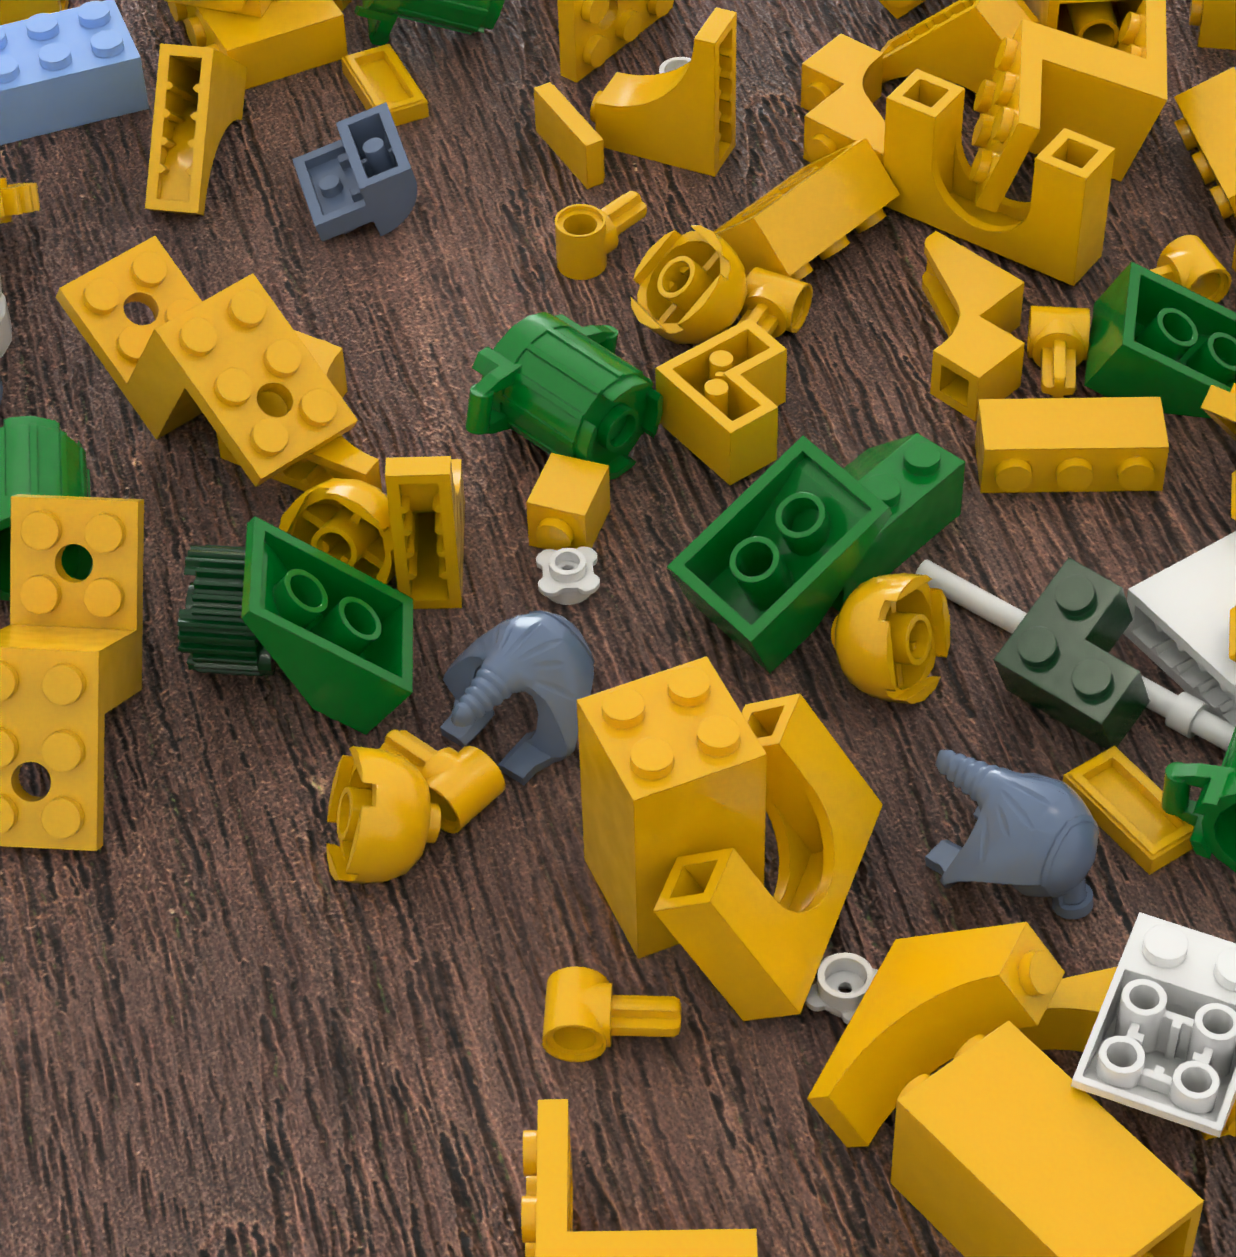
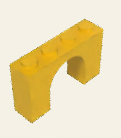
[167,0,348,90]
[883,69,1115,286]
[653,693,883,1021]

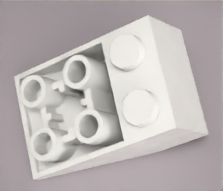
[1071,912,1236,1138]

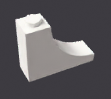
[1123,531,1236,726]

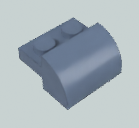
[292,102,417,242]

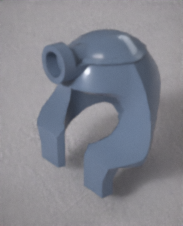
[440,610,595,785]
[925,749,1099,919]

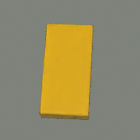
[341,44,429,126]
[534,82,605,189]
[1063,745,1195,875]

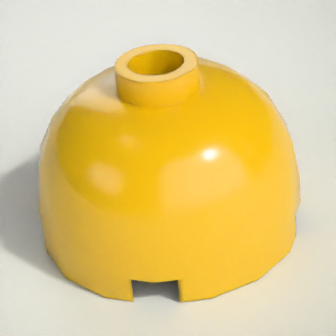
[631,225,747,344]
[279,478,396,584]
[831,573,950,704]
[326,746,441,884]

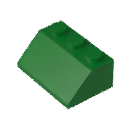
[831,433,965,612]

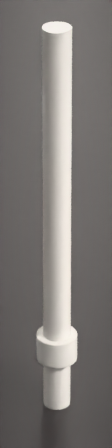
[916,559,1236,751]

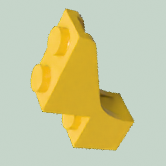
[801,33,885,165]
[922,231,1025,421]

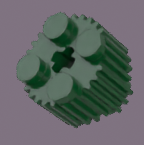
[177,545,276,677]

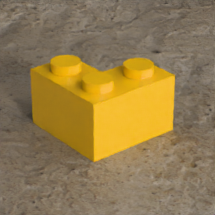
[655,318,787,485]

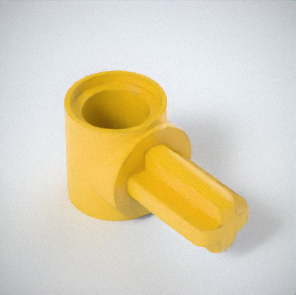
[555,191,647,280]
[1150,235,1232,303]
[736,267,813,338]
[1027,306,1090,398]
[379,729,505,834]
[542,966,682,1062]

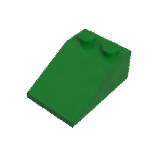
[1084,261,1236,419]
[667,435,892,673]
[241,516,413,735]

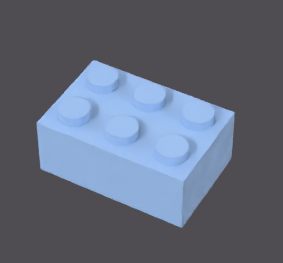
[0,0,149,145]

